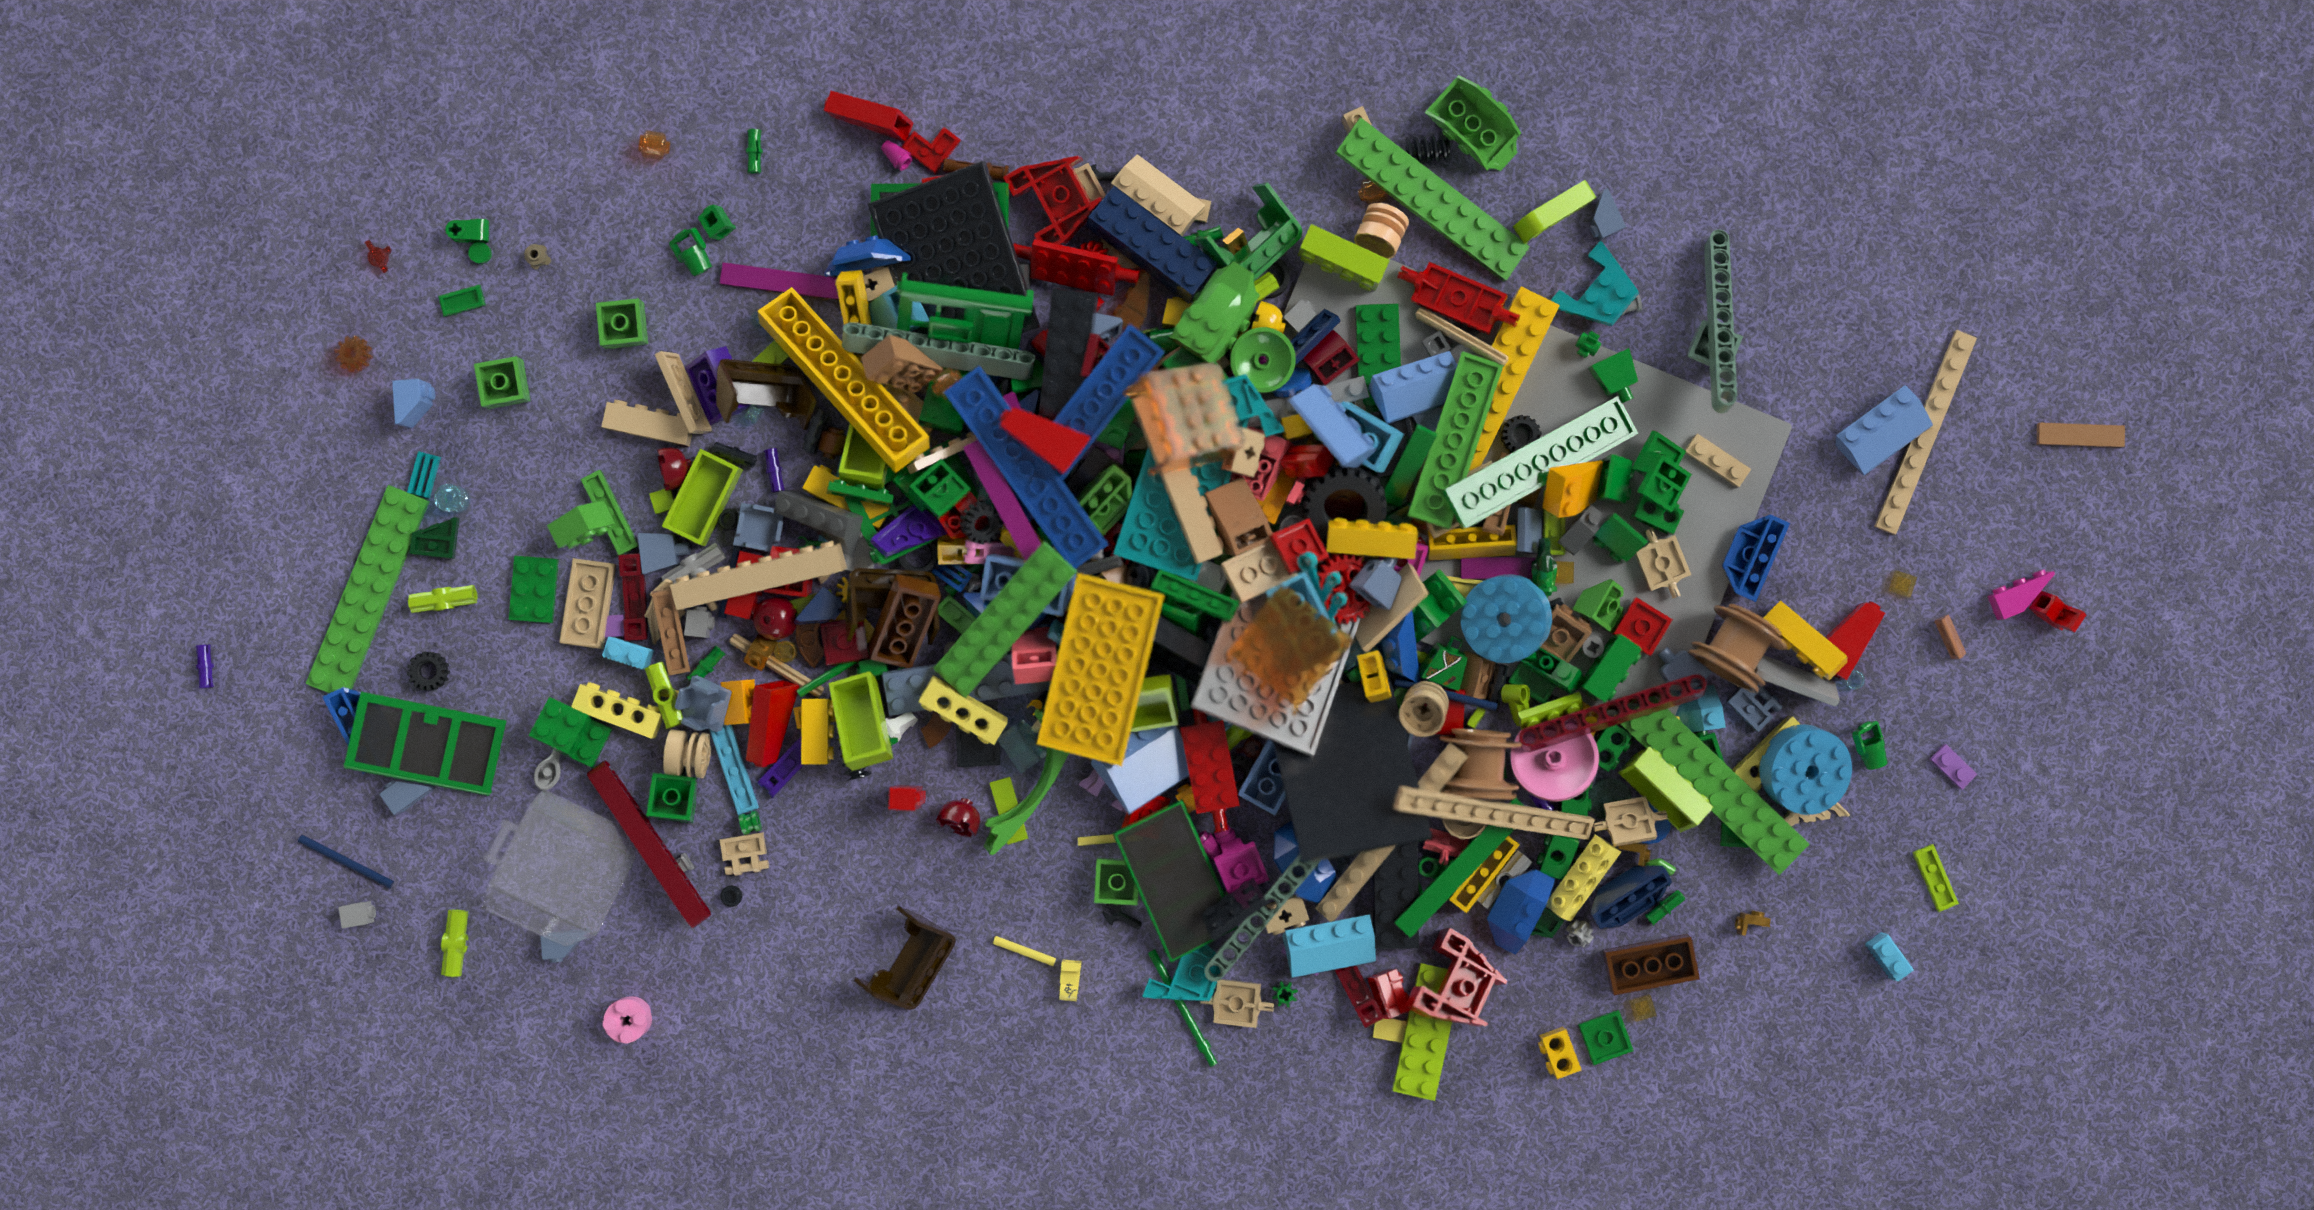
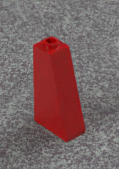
[824,91,914,142]
[999,407,1091,475]
[1825,601,1885,680]
[746,680,799,767]

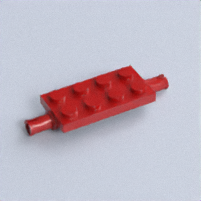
[1013,239,1140,296]
[1397,262,1520,335]
[1180,704,1240,833]

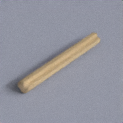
[1415,307,1508,367]
[729,634,824,697]

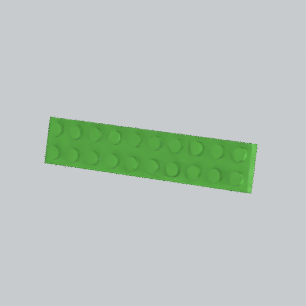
[1335,117,1530,282]
[306,485,430,693]
[1620,696,1809,875]

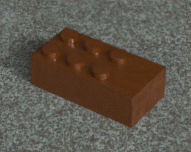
[868,574,941,668]
[1602,933,1700,996]

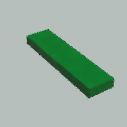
[1384,425,1438,507]
[1151,569,1240,623]

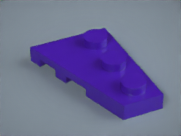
[870,505,947,557]

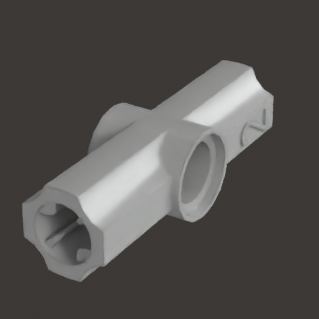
[661,542,726,583]
[1477,850,1532,911]

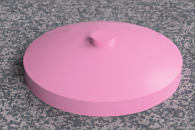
[1511,723,1599,801]

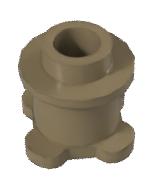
[524,244,551,269]

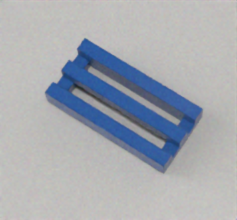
[932,564,973,593]

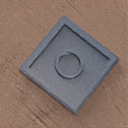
[1517,508,1542,554]

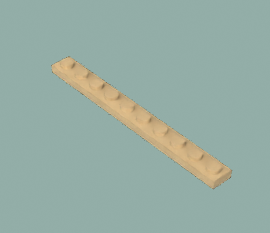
[1874,330,1977,535]
[1315,743,1469,922]
[1394,786,1595,840]

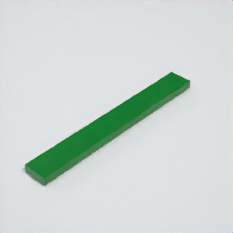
[1394,798,1524,938]

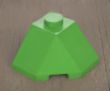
[1573,579,1623,633]

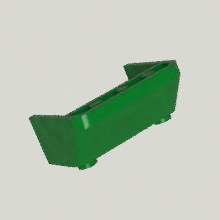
[1194,182,1302,281]

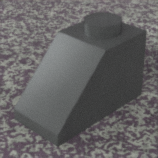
[1557,505,1607,556]

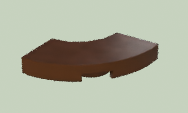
[796,609,824,669]
[921,711,953,749]

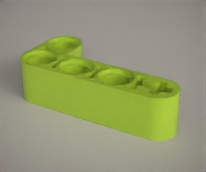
[1513,180,1597,244]

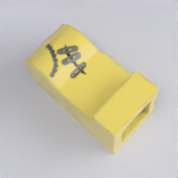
[1059,959,1082,1002]

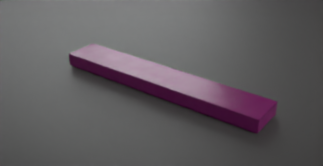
[720,262,839,300]
[963,439,1041,562]

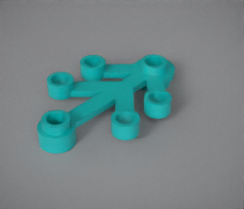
[1297,552,1347,628]

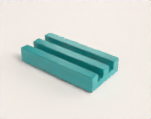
[407,451,441,498]

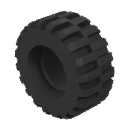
[1303,463,1387,545]

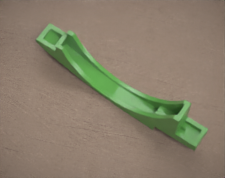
[984,708,1069,855]

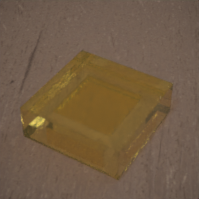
[1888,570,1917,598]
[1629,994,1657,1022]

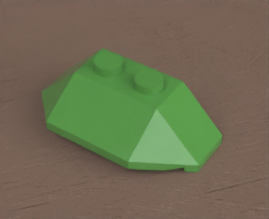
[1076,464,1132,536]

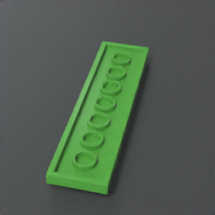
[1407,351,1504,530]
[933,542,1078,698]

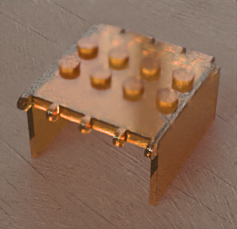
[1123,362,1246,475]
[1224,585,1355,717]

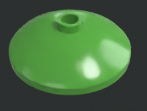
[1230,327,1296,393]

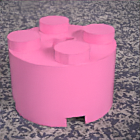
[603,996,652,1043]

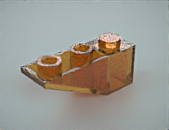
[1112,269,1151,330]

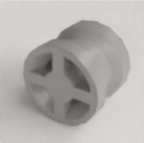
[1580,636,1604,658]

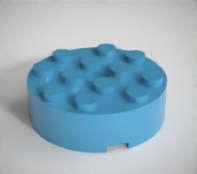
[1461,574,1552,663]
[1760,724,1852,815]

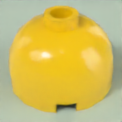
[1252,301,1286,334]

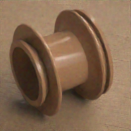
[1688,604,1787,693]
[1439,729,1522,799]

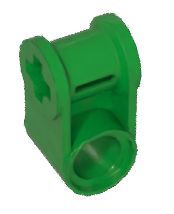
[445,219,489,243]
[1418,856,1453,879]

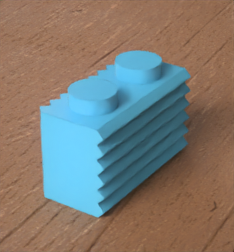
[602,637,654,670]
[1865,932,1914,981]

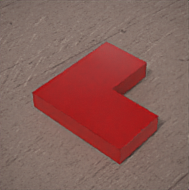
[901,127,961,174]

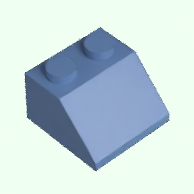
[392,379,435,428]

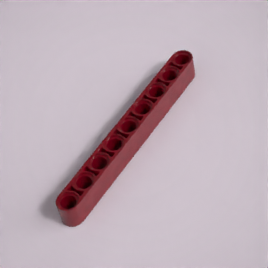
[1519,674,1707,752]
[587,760,712,929]

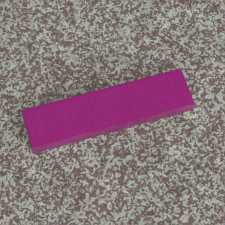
[1460,557,1536,579]

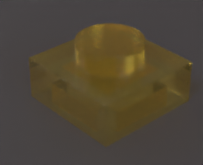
[1555,561,1574,584]

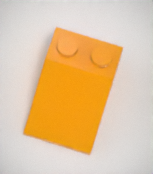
[1542,460,1603,518]
[1256,469,1298,525]

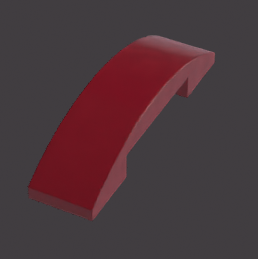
[618,554,648,641]
[1335,965,1384,1028]

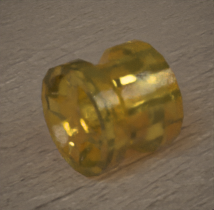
[774,641,798,662]

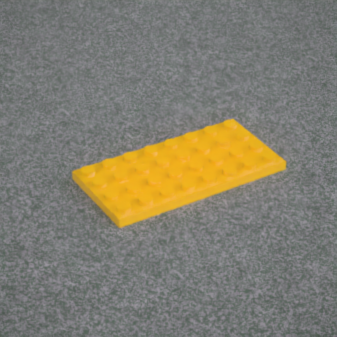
[1037,573,1164,766]

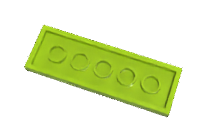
[1392,963,1452,1101]

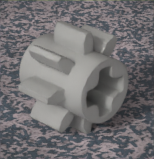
[1566,920,1594,948]

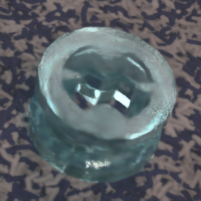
[744,405,764,425]
[1843,670,1865,689]

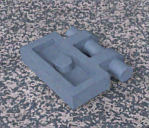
[1726,686,1783,732]

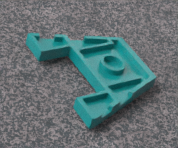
[1550,241,1639,327]
[1201,374,1284,456]
[1142,917,1221,1001]

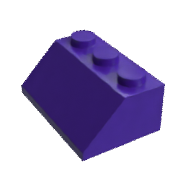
[684,346,751,426]

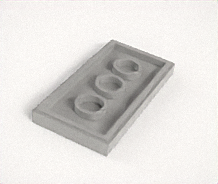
[1754,655,1840,707]

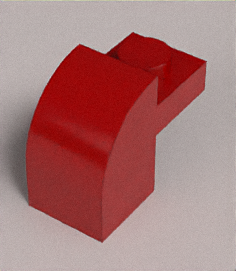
[2029,591,2086,633]

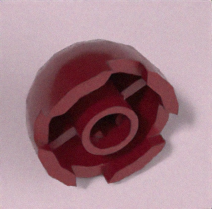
[657,448,692,491]
[753,597,797,640]
[936,798,981,837]

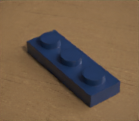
[1290,308,1341,364]

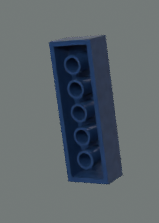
[1086,186,1217,304]

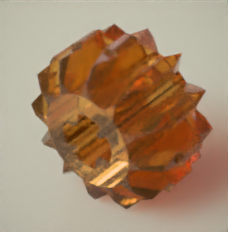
[334,335,373,372]

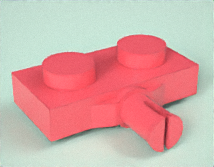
[1285,477,1307,508]
[1423,828,1468,865]

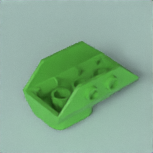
[1425,75,1521,171]
[1168,261,1260,365]

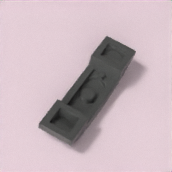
[1421,320,1499,357]

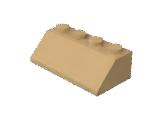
[1111,154,1206,236]

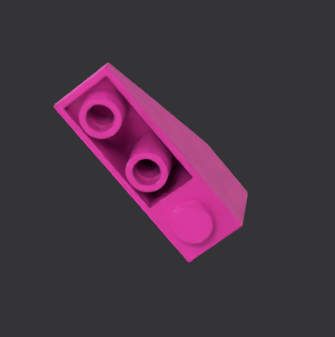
[1987,569,2055,620]

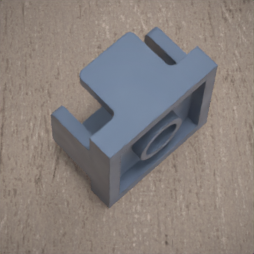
[733,503,783,552]
[675,675,732,732]

